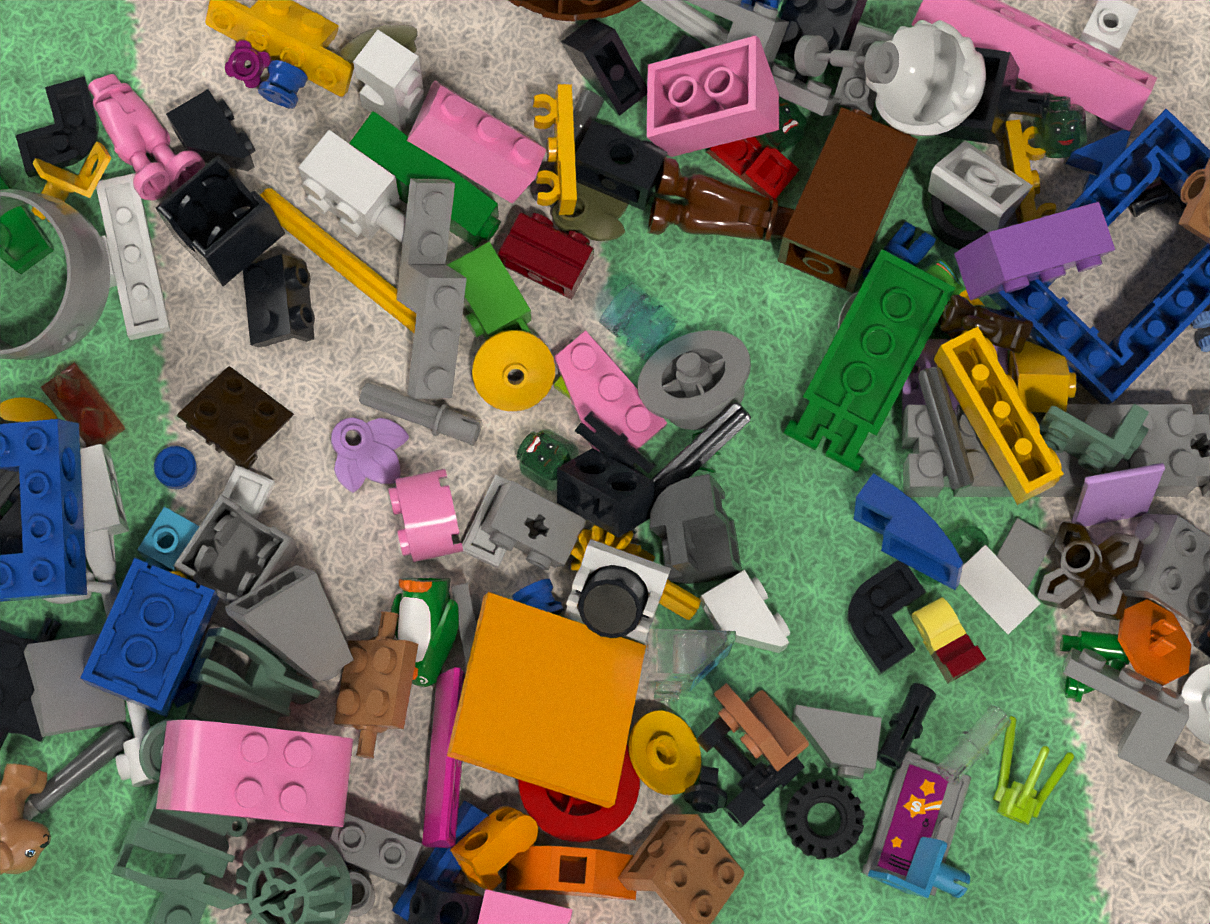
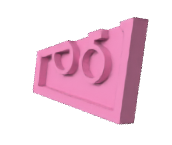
[554,330,667,452]

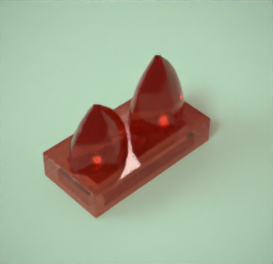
[41,362,125,447]

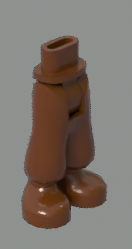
[648,157,794,242]

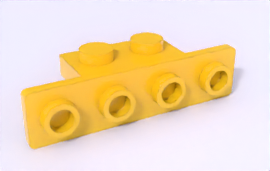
[205,0,354,97]

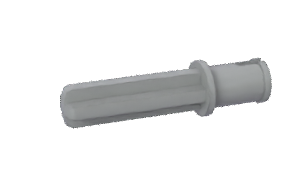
[359,383,482,446]

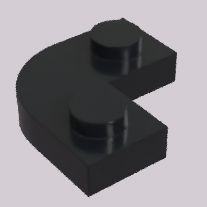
[15,76,99,177]
[847,560,926,675]

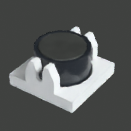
[564,539,671,645]

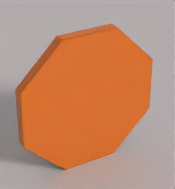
[1118,599,1191,686]

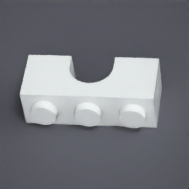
[353,30,424,131]

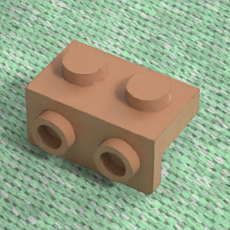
[714,683,809,772]

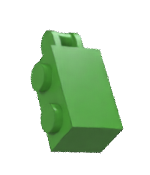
[447,242,532,340]

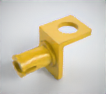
[31,142,111,222]

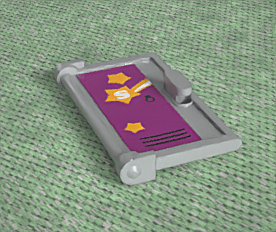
[861,751,972,896]

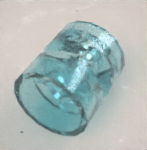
[599,282,678,360]

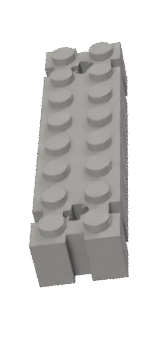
[901,404,1210,497]

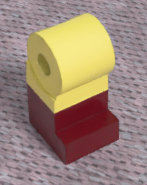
[911,597,987,684]

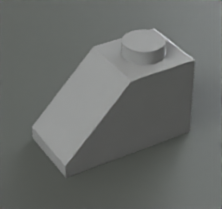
[792,705,882,779]

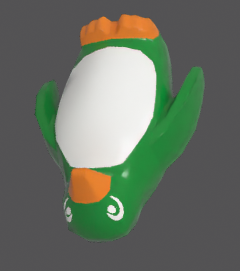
[391,578,459,688]

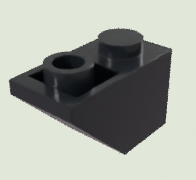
[166,89,256,171]

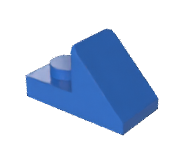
[1065,129,1131,194]

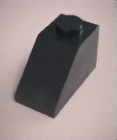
[561,19,647,116]

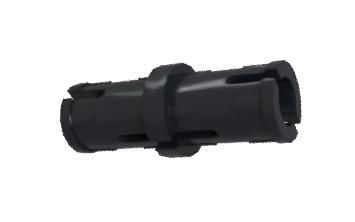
[574,411,656,477]
[877,683,936,770]

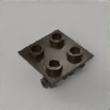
[177,366,294,469]

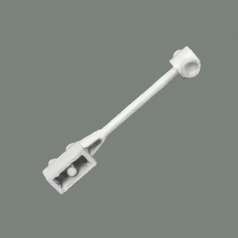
[80,444,164,787]

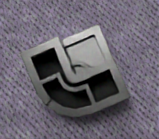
[650,474,742,584]

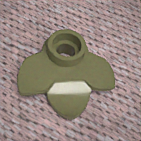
[552,182,629,241]

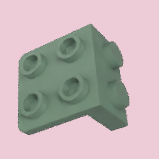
[1039,403,1149,474]

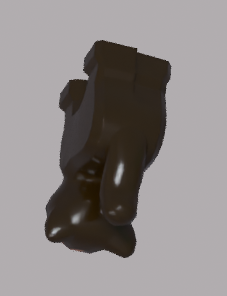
[941,295,1033,354]

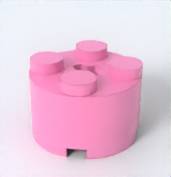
[388,469,463,562]

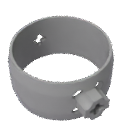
[0,189,110,360]

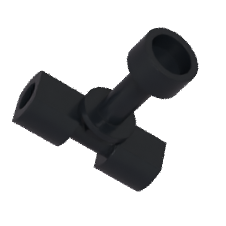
[695,717,805,828]

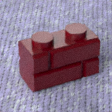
[498,212,594,300]

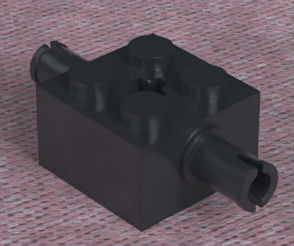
[935,47,1050,146]

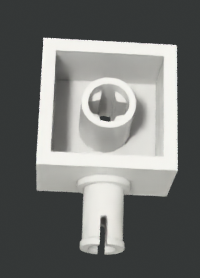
[298,130,406,243]

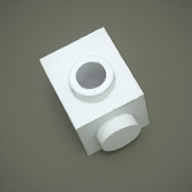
[1079,0,1139,57]

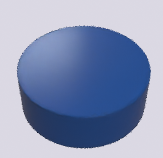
[154,446,197,489]

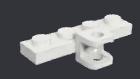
[96,173,171,340]

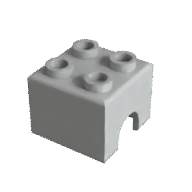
[173,494,299,606]

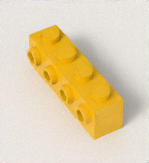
[934,326,1064,505]

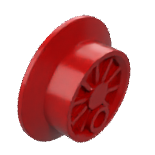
[519,744,640,842]

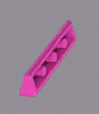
[422,667,465,848]

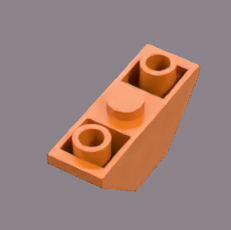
[506,846,636,901]

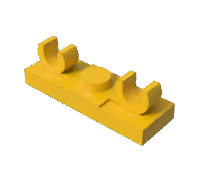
[533,84,577,215]
[1003,119,1057,224]

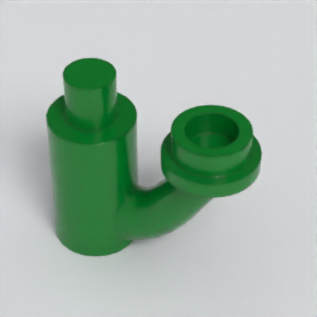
[1060,630,1130,703]

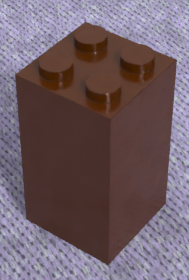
[778,107,918,294]

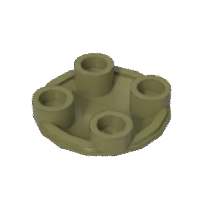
[341,24,418,65]

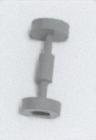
[794,35,899,84]

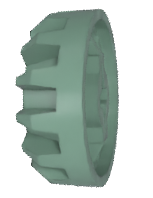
[236,827,352,924]

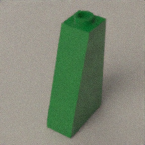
[349,111,501,248]

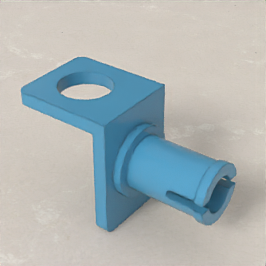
[868,837,970,898]

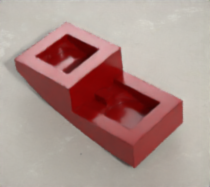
[706,137,800,200]

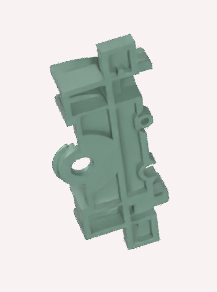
[111,627,321,924]

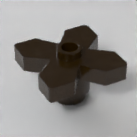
[1038,522,1144,621]

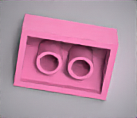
[647,36,779,157]
[407,80,546,204]

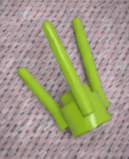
[993,716,1074,825]

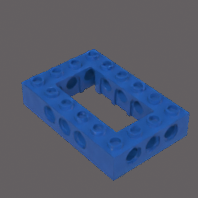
[988,109,1210,404]
[0,419,87,602]

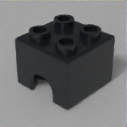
[156,155,285,287]

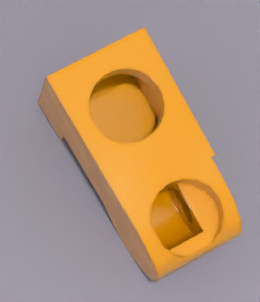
[450,806,538,891]

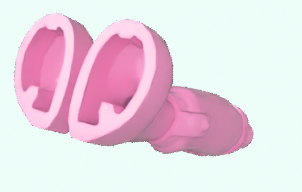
[88,74,205,200]

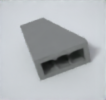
[225,565,354,682]

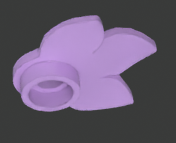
[331,418,409,493]

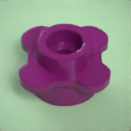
[225,40,271,88]

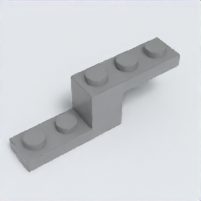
[685,0,842,116]
[396,179,467,399]
[1063,648,1210,803]

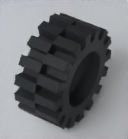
[784,779,865,860]

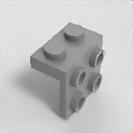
[1116,514,1210,625]

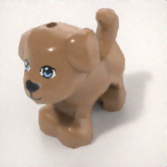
[0,763,51,875]

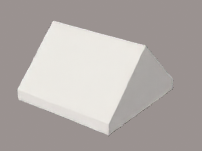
[928,141,1033,232]

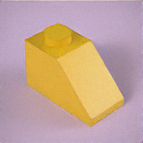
[1008,341,1076,413]

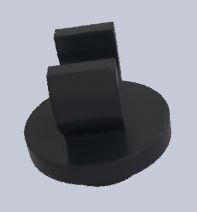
[684,766,728,813]

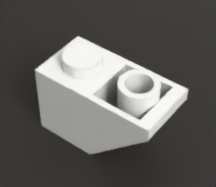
[700,570,790,653]

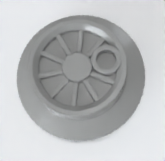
[638,330,751,430]

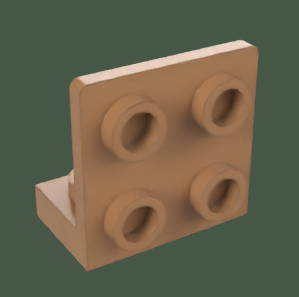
[618,814,744,924]

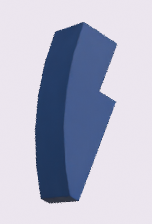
[854,473,963,590]

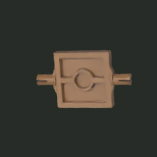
[334,611,419,759]

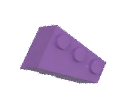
[954,202,1115,301]

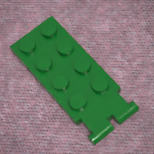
[783,249,955,472]

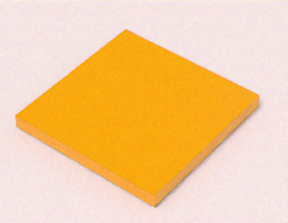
[447,592,646,808]

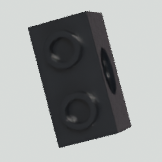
[575,121,668,211]

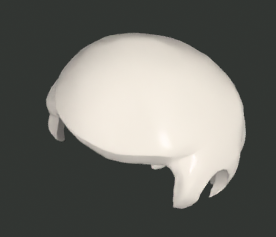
[865,20,986,136]

